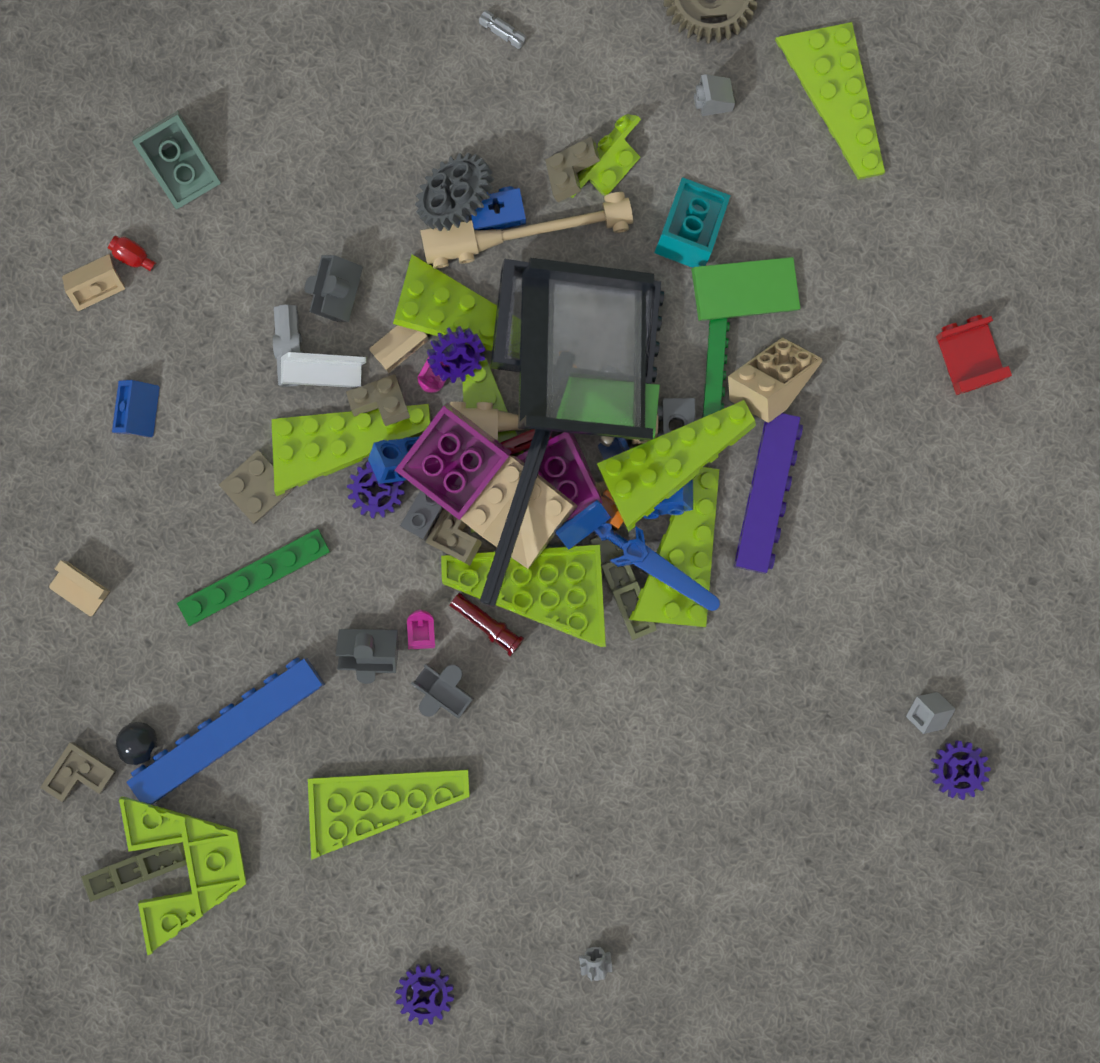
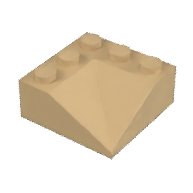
[461,455,578,569]

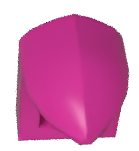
[417,356,448,393]
[407,609,435,649]

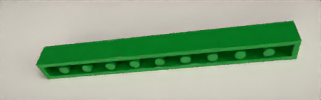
[702,318,730,418]

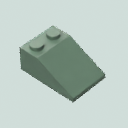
[132,110,221,210]

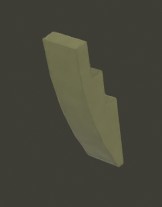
[590,529,657,640]
[81,842,187,902]

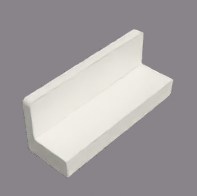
[281,352,366,388]

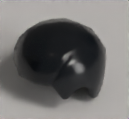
[116,722,157,765]

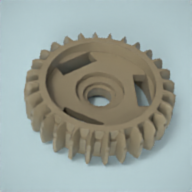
[663,0,758,44]

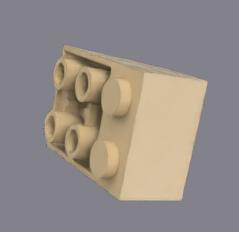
[728,337,822,423]

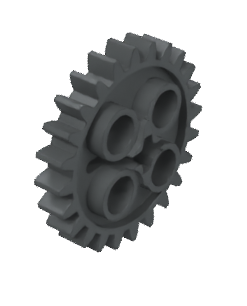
[415,153,494,231]

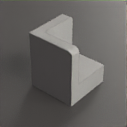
[906,692,956,734]

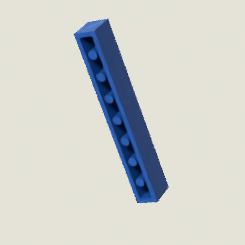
[126,657,325,805]

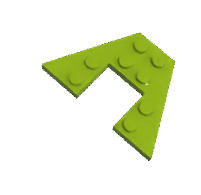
[119,796,247,955]

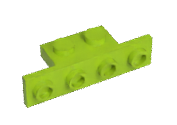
[570,114,641,198]

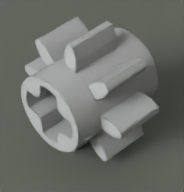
[579,947,613,981]

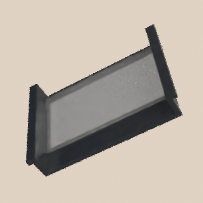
[518,257,654,441]

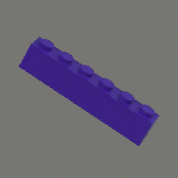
[733,413,803,574]

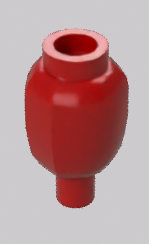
[108,235,156,272]

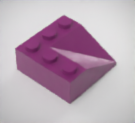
[395,403,512,520]

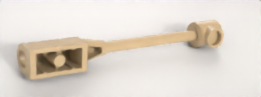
[420,192,633,269]
[450,402,658,445]

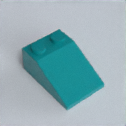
[654,177,731,268]

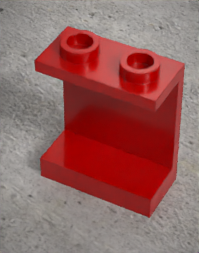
[936,314,1012,396]

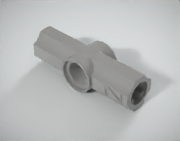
[273,305,303,387]

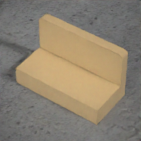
[62,254,125,311]
[370,325,429,373]
[49,560,110,616]

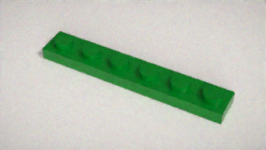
[177,529,331,627]

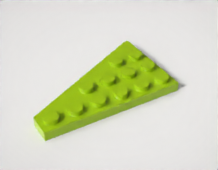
[441,545,606,647]

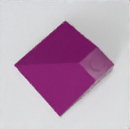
[516,432,603,521]

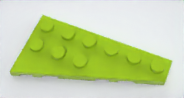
[775,22,885,180]
[597,400,756,532]
[271,404,431,497]

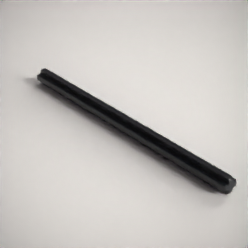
[480,351,576,607]

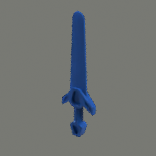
[594,523,720,611]

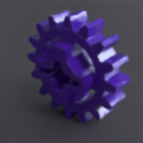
[427,326,485,383]
[347,462,405,519]
[930,740,991,800]
[395,964,454,1025]

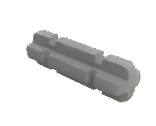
[479,10,526,49]

